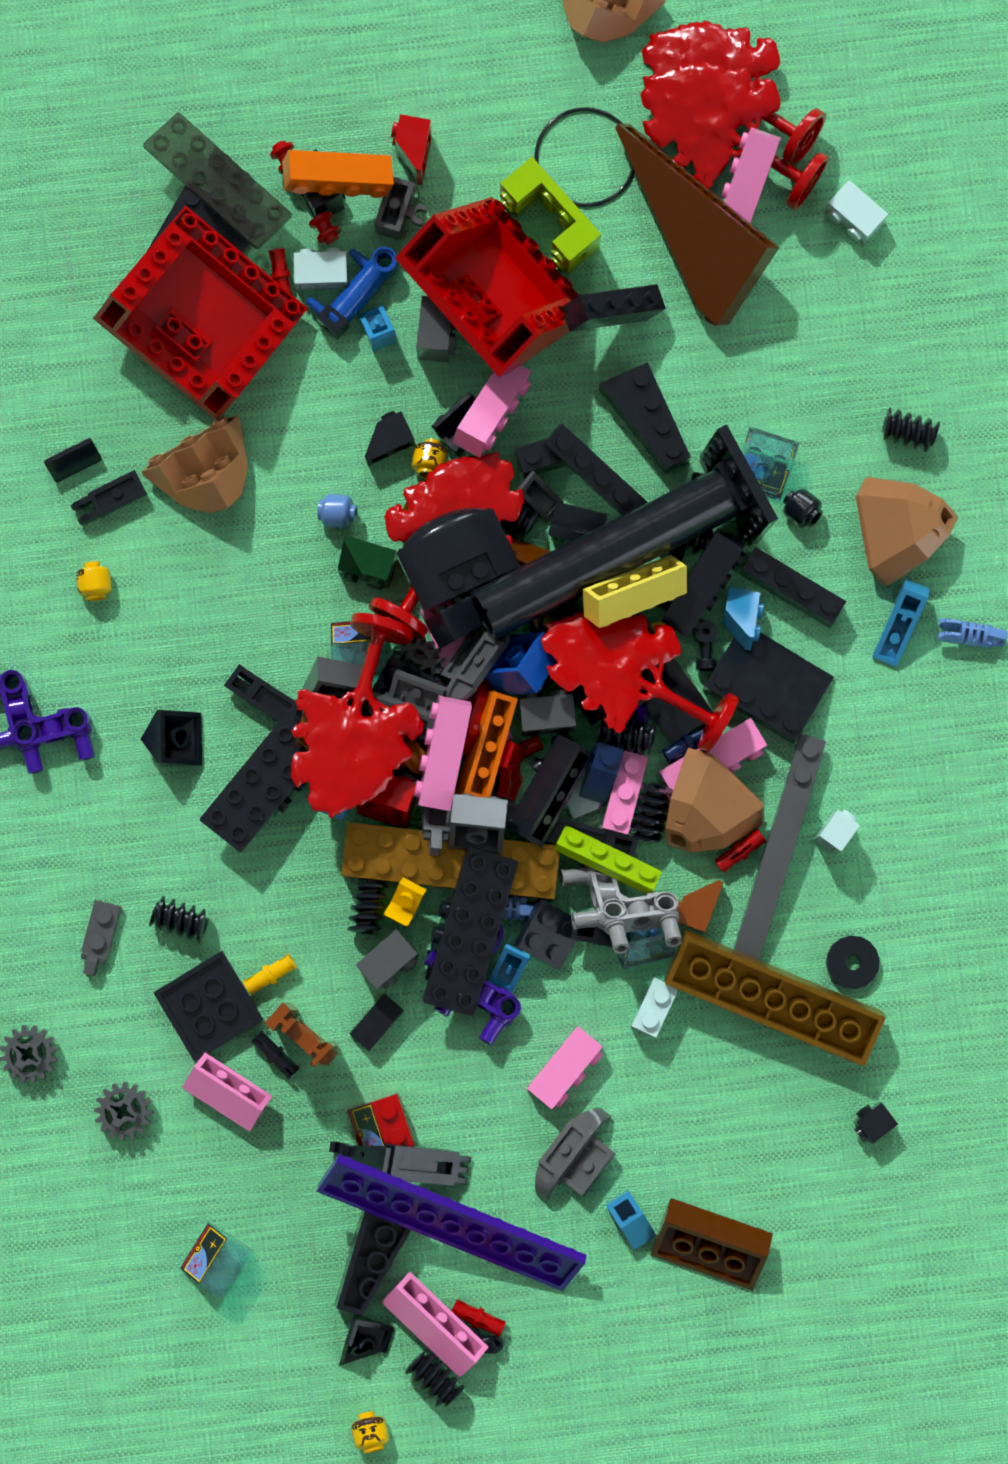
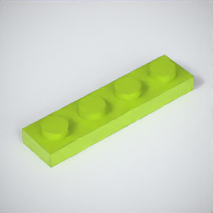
[554,825,662,894]

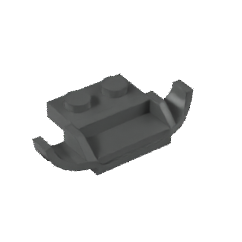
[440,628,518,700]
[364,670,447,741]
[535,1108,616,1202]

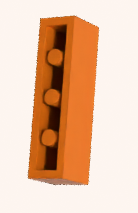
[282,150,394,198]
[454,691,518,798]

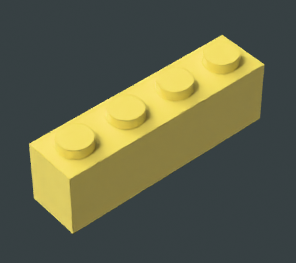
[583,555,687,628]

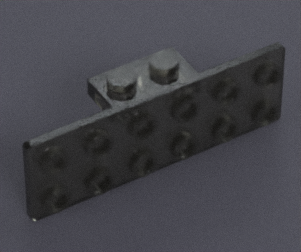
[143,112,292,249]

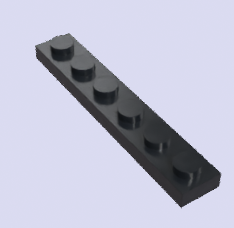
[543,423,648,516]

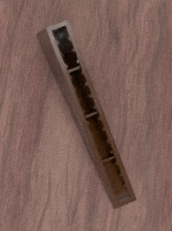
[615,124,780,326]

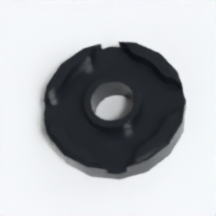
[826,935,880,989]

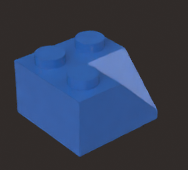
[485,632,557,695]

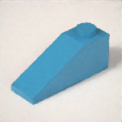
[872,578,930,667]

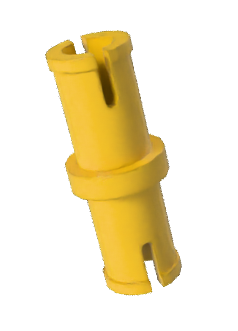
[243,953,297,996]

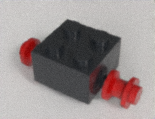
[270,140,346,245]

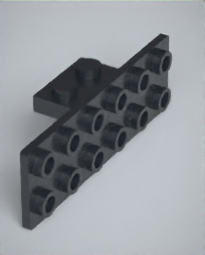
[632,611,713,744]
[200,702,308,852]
[423,847,518,1016]

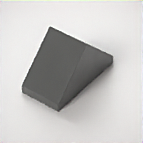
[516,471,563,522]

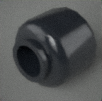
[783,489,823,528]

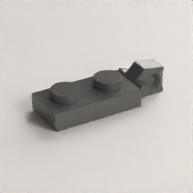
[422,806,450,856]
[81,900,122,976]

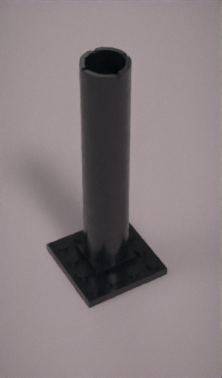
[470,424,778,640]

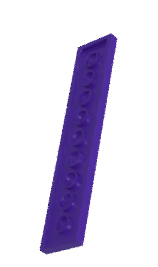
[316,1154,587,1291]

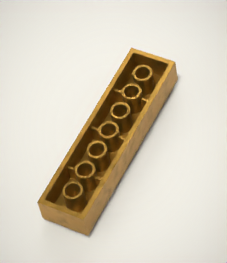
[341,822,560,901]
[665,929,886,1067]

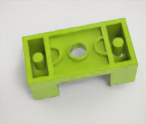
[500,157,601,275]

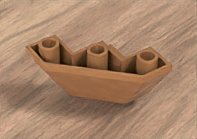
[563,0,666,43]
[141,415,248,514]
[855,477,958,587]
[666,748,765,853]

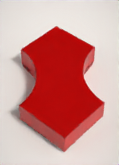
[462,682,488,755]
[497,740,524,803]

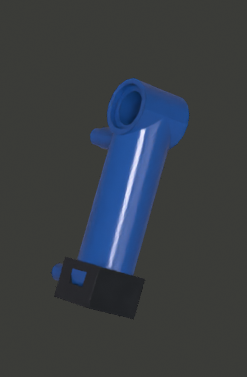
[306,246,398,340]

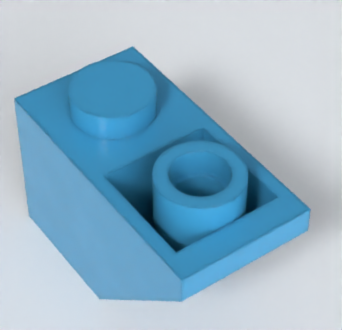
[722,587,764,650]
[605,1189,657,1250]

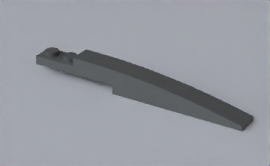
[733,734,826,960]

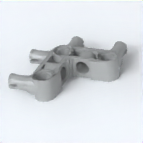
[560,865,682,954]

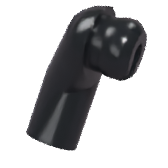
[469,1327,504,1354]

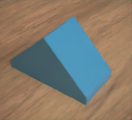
[358,305,397,352]
[489,944,530,994]

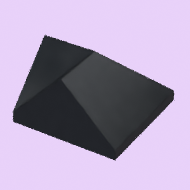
[141,710,202,767]

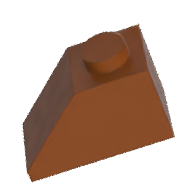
[678,880,723,933]

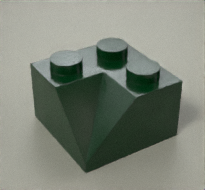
[337,535,398,591]

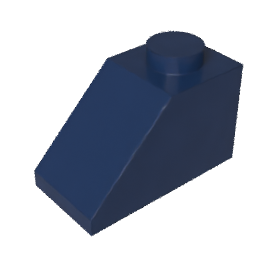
[579,742,624,804]

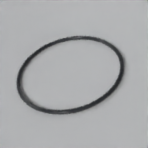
[534,107,634,207]

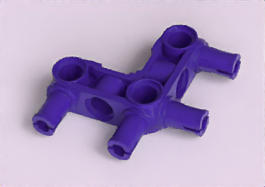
[0,670,95,774]
[424,924,521,1046]

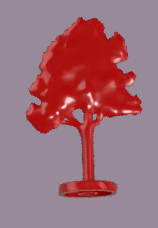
[641,21,826,167]
[640,62,829,211]
[368,452,525,640]
[541,612,739,753]
[291,613,424,818]

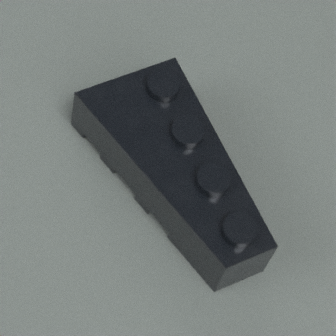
[599,362,691,474]
[334,1210,411,1316]

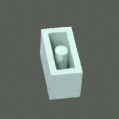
[826,180,888,244]
[294,248,348,290]
[814,809,860,855]
[631,977,678,1038]

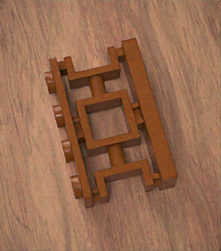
[264,1002,338,1067]

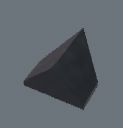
[339,1314,394,1366]

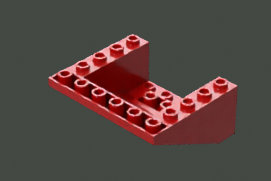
[395,197,579,377]
[93,205,308,420]

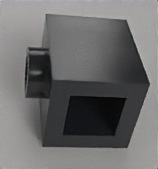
[853,1102,898,1144]

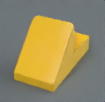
[383,877,427,928]

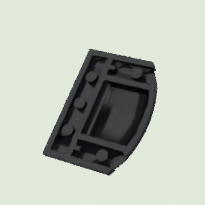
[396,507,521,611]

